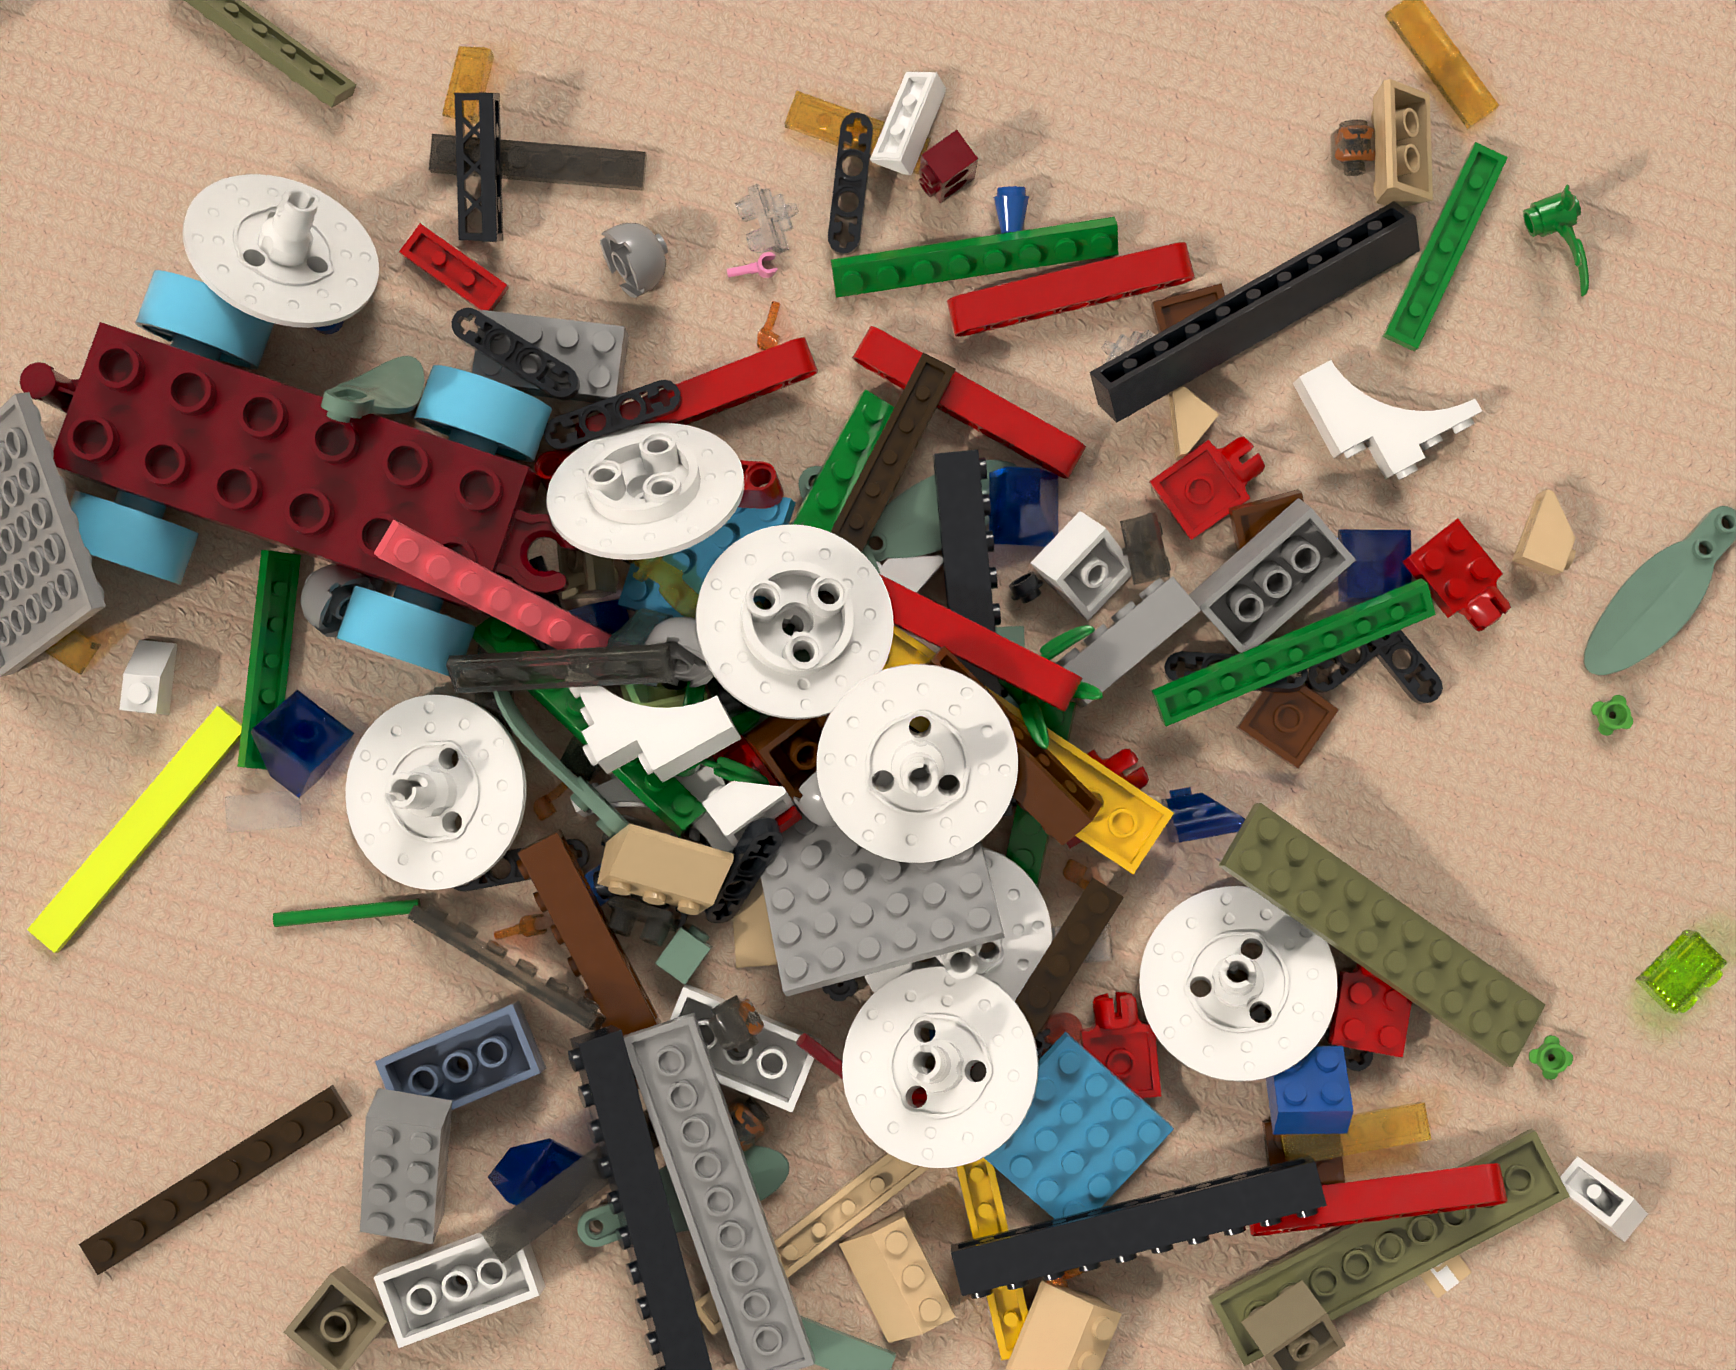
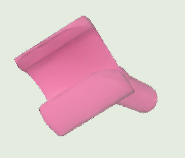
[727,252,778,278]

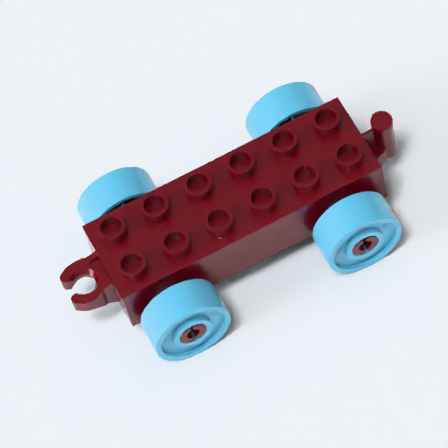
[20,270,580,679]

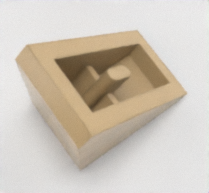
[1168,386,1219,460]

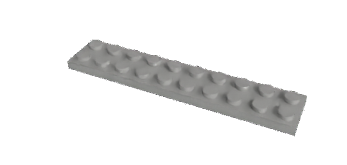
[624,1012,815,1370]

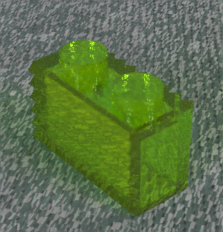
[1635,930,1727,1014]

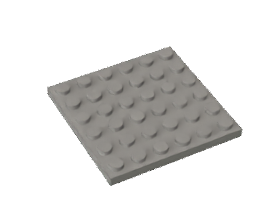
[0,392,106,677]
[761,764,1005,997]

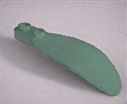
[321,356,425,423]
[868,460,1023,562]
[1583,506,1736,675]
[489,658,630,838]
[577,1145,790,1247]

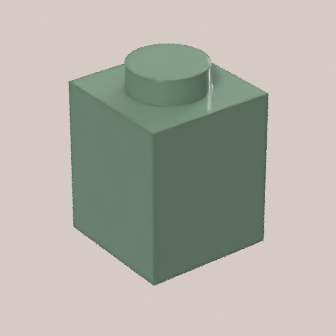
[655,925,713,985]

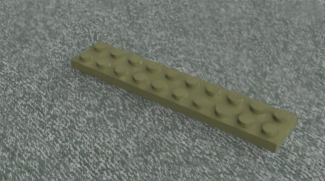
[1219,803,1546,1067]
[1209,1129,1570,1366]

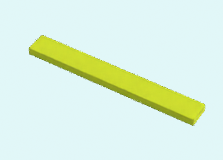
[27,706,242,953]

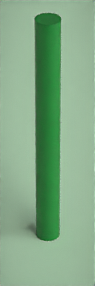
[273,898,421,927]

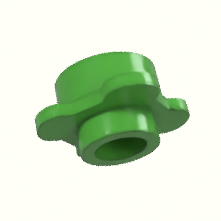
[1591,695,1633,736]
[1529,1035,1573,1080]

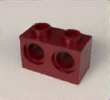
[918,130,978,203]

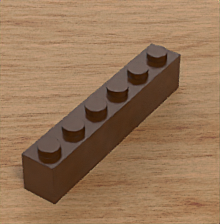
[925,646,1103,846]
[516,829,661,1037]

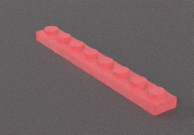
[374,520,638,681]

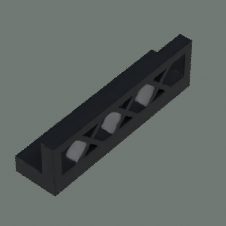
[454,92,503,242]

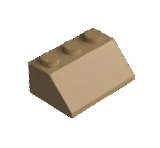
[1371,79,1433,207]
[597,824,734,915]
[839,1209,955,1343]
[1005,1280,1122,1370]

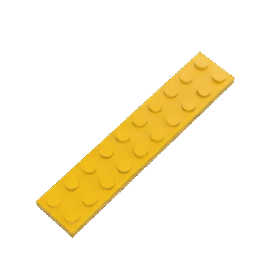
[882,625,1174,874]

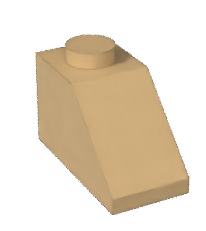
[1512,489,1576,576]

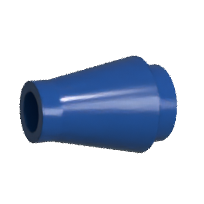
[993,186,1029,234]

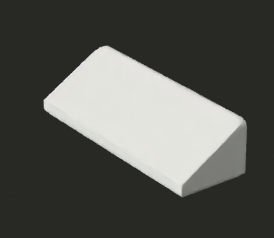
[870,72,946,175]

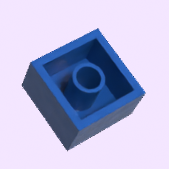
[1266,1046,1354,1135]

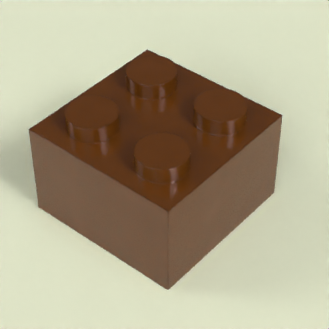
[744,715,827,803]

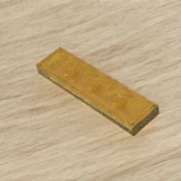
[1385,0,1499,130]
[784,91,931,175]
[1281,1102,1432,1161]

